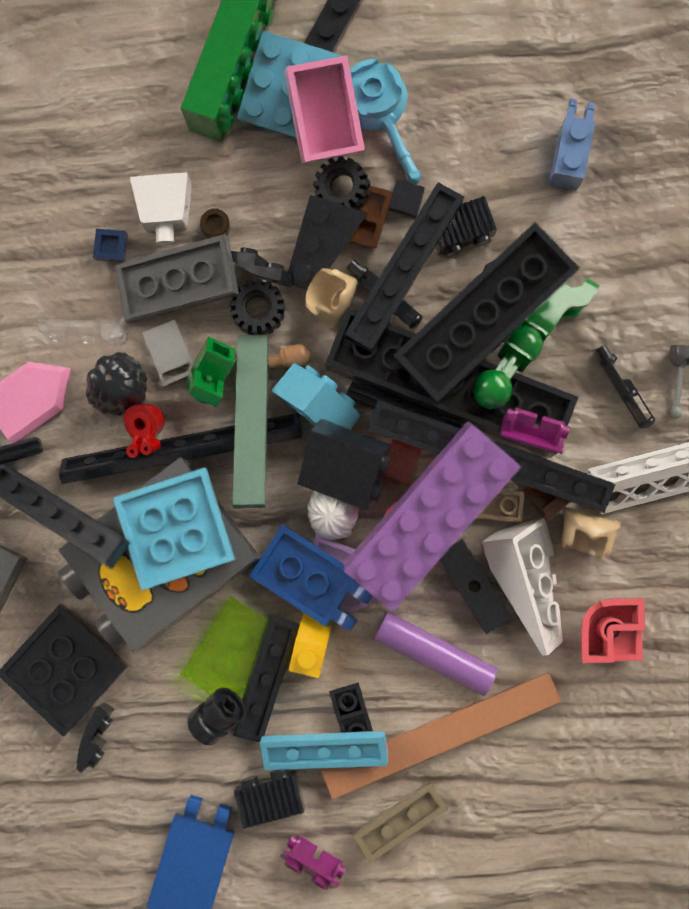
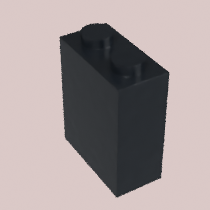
[297,419,392,511]

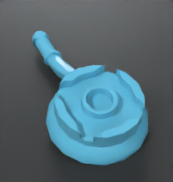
[350,59,421,184]

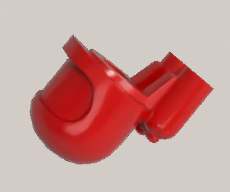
[124,404,165,458]

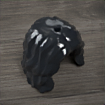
[86,352,148,416]

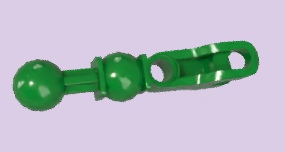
[472,278,599,409]

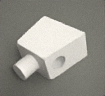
[130,172,192,246]

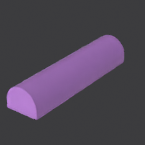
[373,611,498,696]

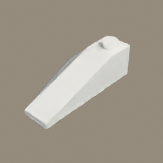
[482,517,563,655]

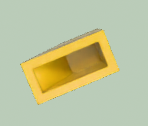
[288,612,333,678]

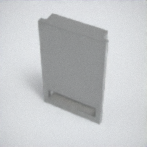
[142,319,193,386]

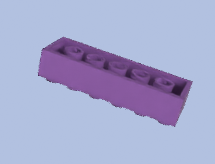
[344,421,521,612]

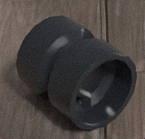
[187,687,246,746]

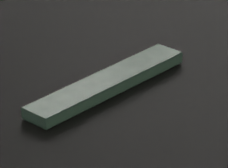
[233,334,269,509]

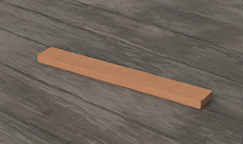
[321,672,561,800]

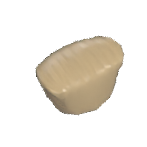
[305,268,357,330]
[562,506,621,558]

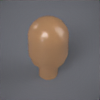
[268,344,311,370]

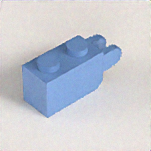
[548,98,595,190]

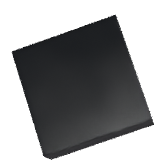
[389,180,425,218]

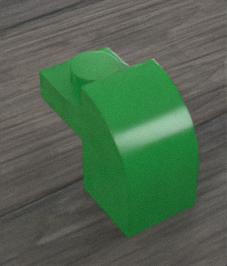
[185,336,235,407]

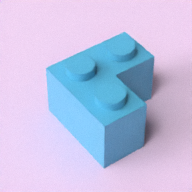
[272,363,361,429]

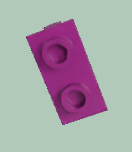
[500,407,570,454]
[280,835,346,890]

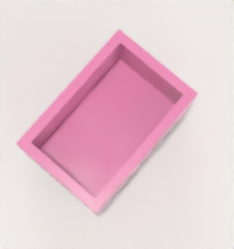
[284,55,365,164]

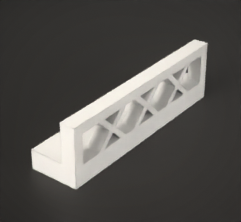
[588,442,689,514]

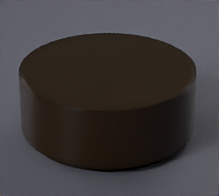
[200,209,231,239]

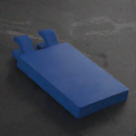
[249,524,373,630]
[147,794,235,909]

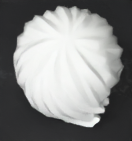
[307,491,360,540]

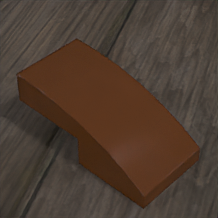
[350,186,393,249]

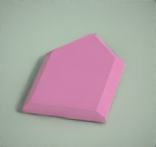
[0,362,71,443]

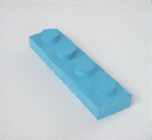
[260,731,389,770]

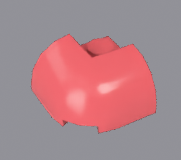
[581,598,645,663]

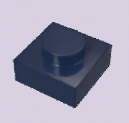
[93,228,128,263]

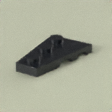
[288,195,369,290]

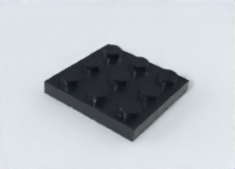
[0,604,129,737]

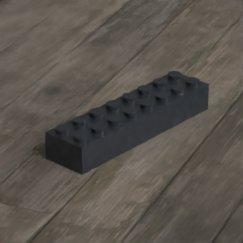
[325,307,579,458]

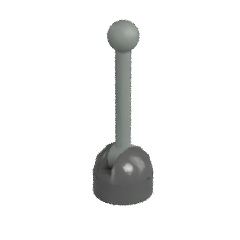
[669,345,689,419]

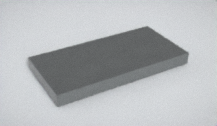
[115,234,239,324]

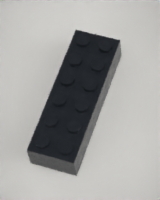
[394,222,580,404]

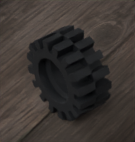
[313,156,371,210]
[229,278,285,335]

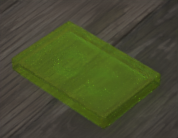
[180,596,267,696]

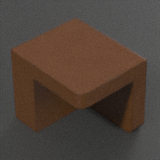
[523,487,571,520]

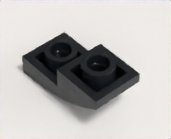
[231,247,293,287]
[329,682,373,733]
[76,702,115,773]

